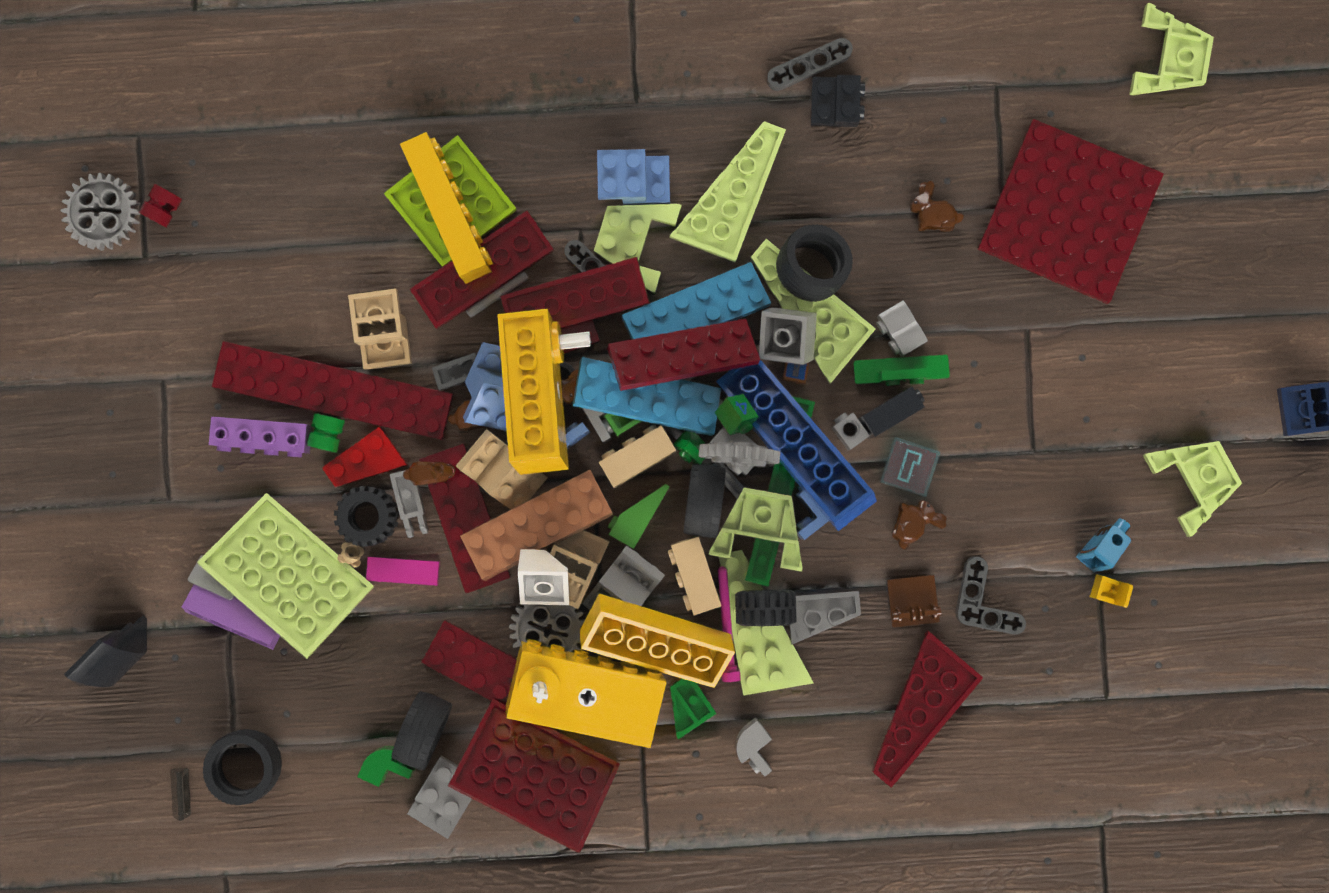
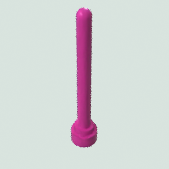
[718,566,741,682]

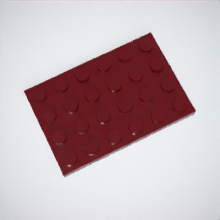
[448,699,620,853]

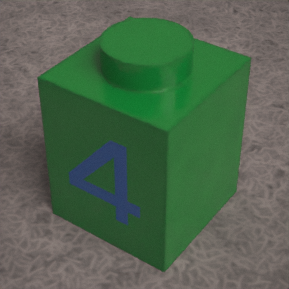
[714,394,759,435]

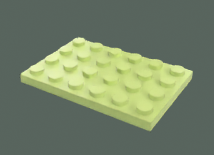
[197,493,374,659]

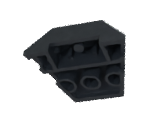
[64,615,147,687]

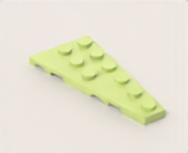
[669,121,786,262]
[751,239,875,384]
[719,550,813,696]

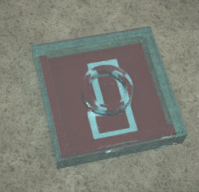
[880,437,940,497]

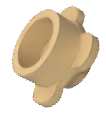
[337,542,364,568]

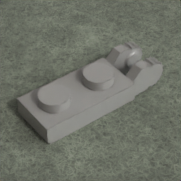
[390,470,428,538]

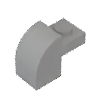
[736,717,772,777]

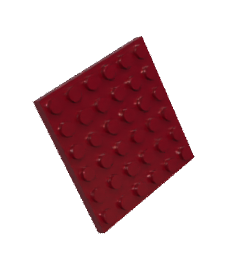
[977,119,1164,304]

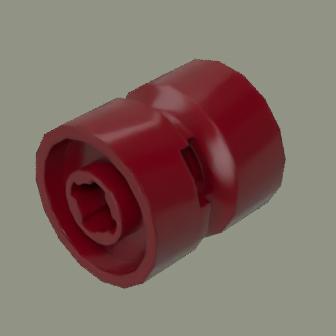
[138,184,183,228]

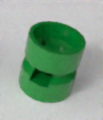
[307,413,345,453]

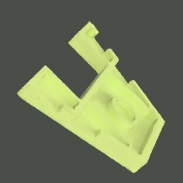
[1129,3,1214,95]
[594,204,682,294]
[1143,441,1242,537]
[709,488,803,572]

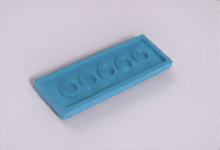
[622,262,771,339]
[572,357,721,436]

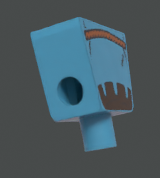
[1076,518,1131,572]

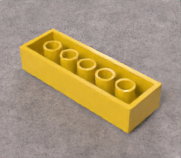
[400,132,493,283]
[580,593,735,688]

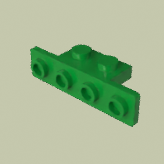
[853,355,950,386]

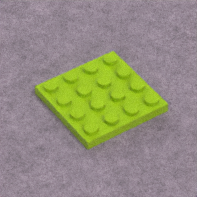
[384,135,517,267]

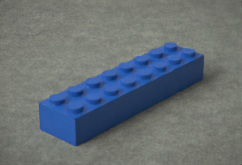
[716,360,877,531]

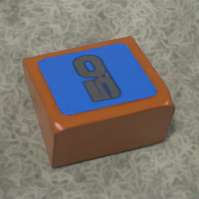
[781,362,809,385]

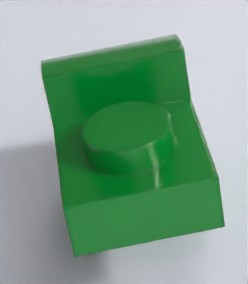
[357,745,415,787]

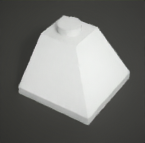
[518,549,569,605]

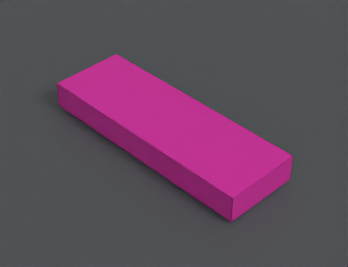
[366,557,440,586]

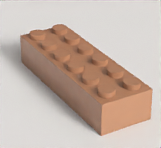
[460,470,613,581]

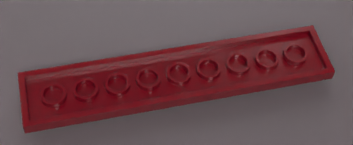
[212,341,454,440]

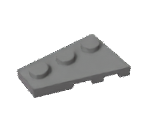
[789,591,861,645]

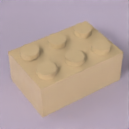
[599,424,676,488]
[668,536,721,615]

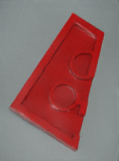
[322,427,408,487]

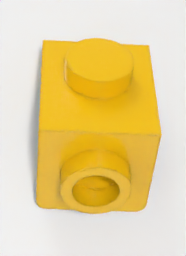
[1090,574,1133,608]

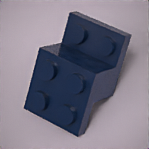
[1277,382,1329,436]

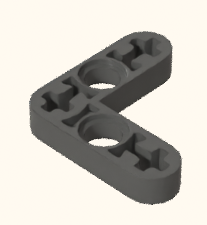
[956,557,1026,634]

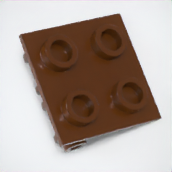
[887,575,941,628]

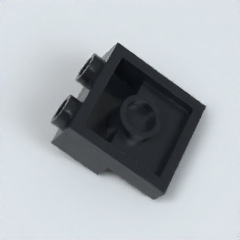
[810,75,865,127]

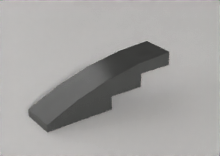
[432,353,478,390]

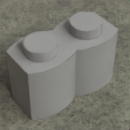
[876,300,928,357]

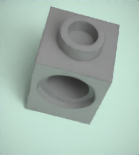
[831,413,870,450]

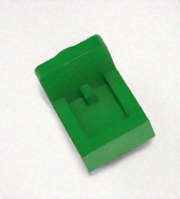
[673,430,705,465]

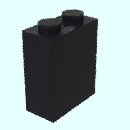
[857,386,925,439]

